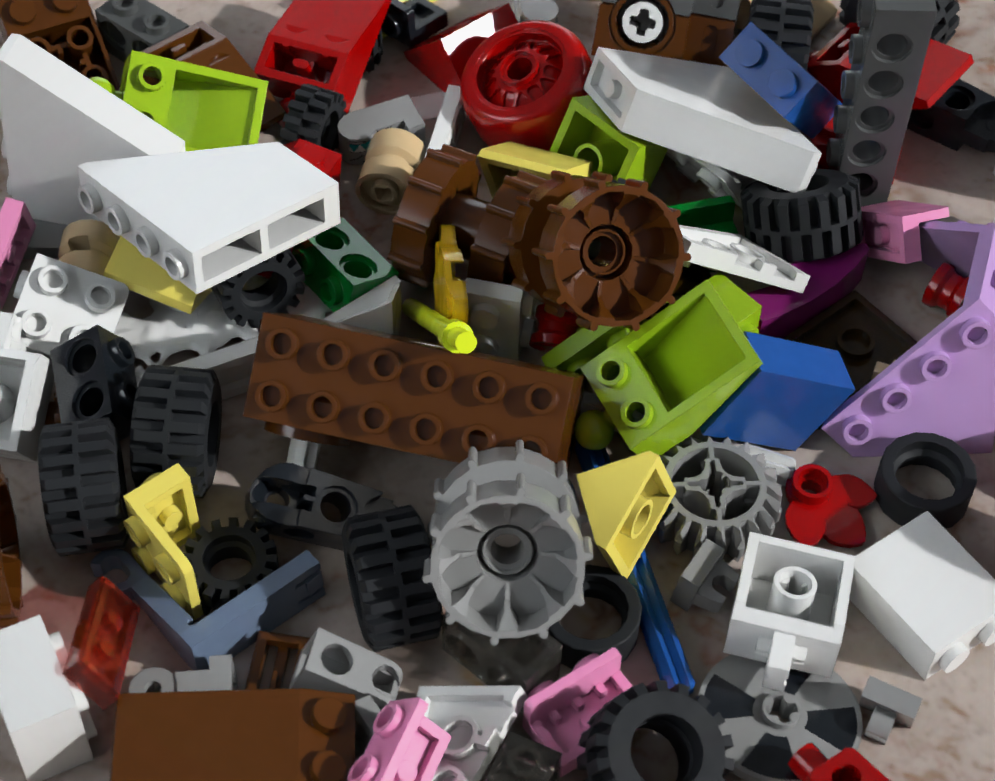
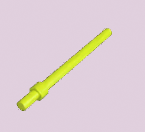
[402,298,477,354]

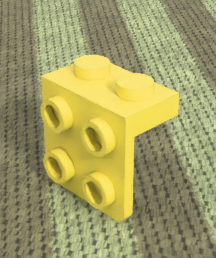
[123,463,203,621]

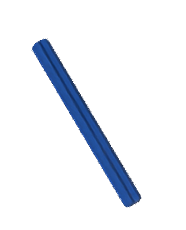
[574,439,695,696]

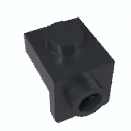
[382,0,448,48]

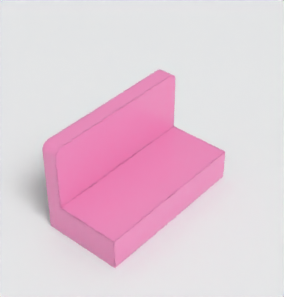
[857,200,949,264]

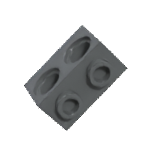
[95,0,189,63]

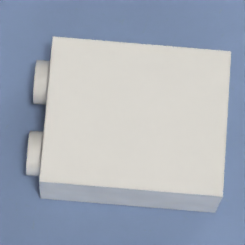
[849,511,995,680]

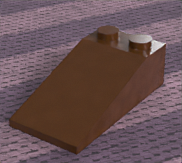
[109,688,355,781]

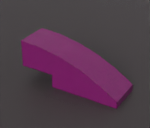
[747,243,869,339]

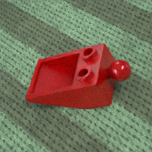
[254,0,392,128]
[807,22,974,109]

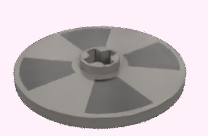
[699,654,863,781]

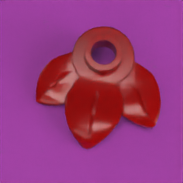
[784,464,877,548]

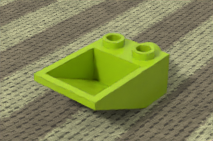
[89,50,268,151]
[574,279,763,455]

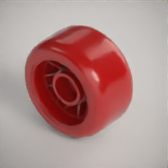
[460,20,592,151]

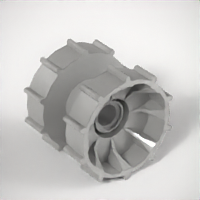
[422,440,593,646]

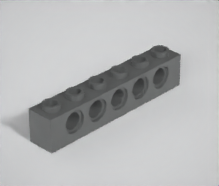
[826,0,937,207]

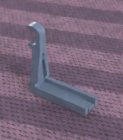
[90,549,326,671]

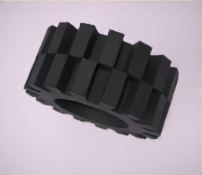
[280,84,346,151]
[211,249,306,328]
[183,517,279,616]

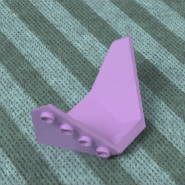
[821,219,995,457]

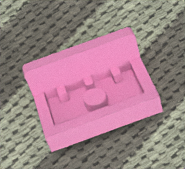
[522,647,640,777]
[347,697,452,781]

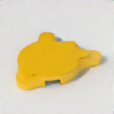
[433,225,469,344]

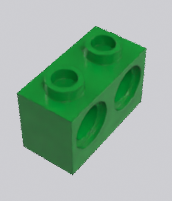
[292,217,399,313]

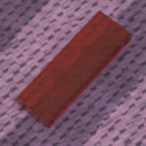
[62,575,140,710]

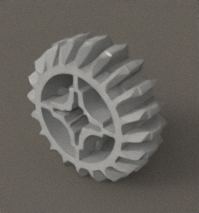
[656,436,783,563]

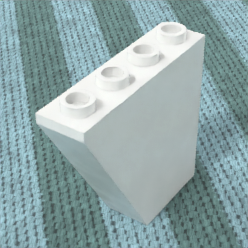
[0,33,186,225]
[583,47,822,193]
[77,142,341,294]

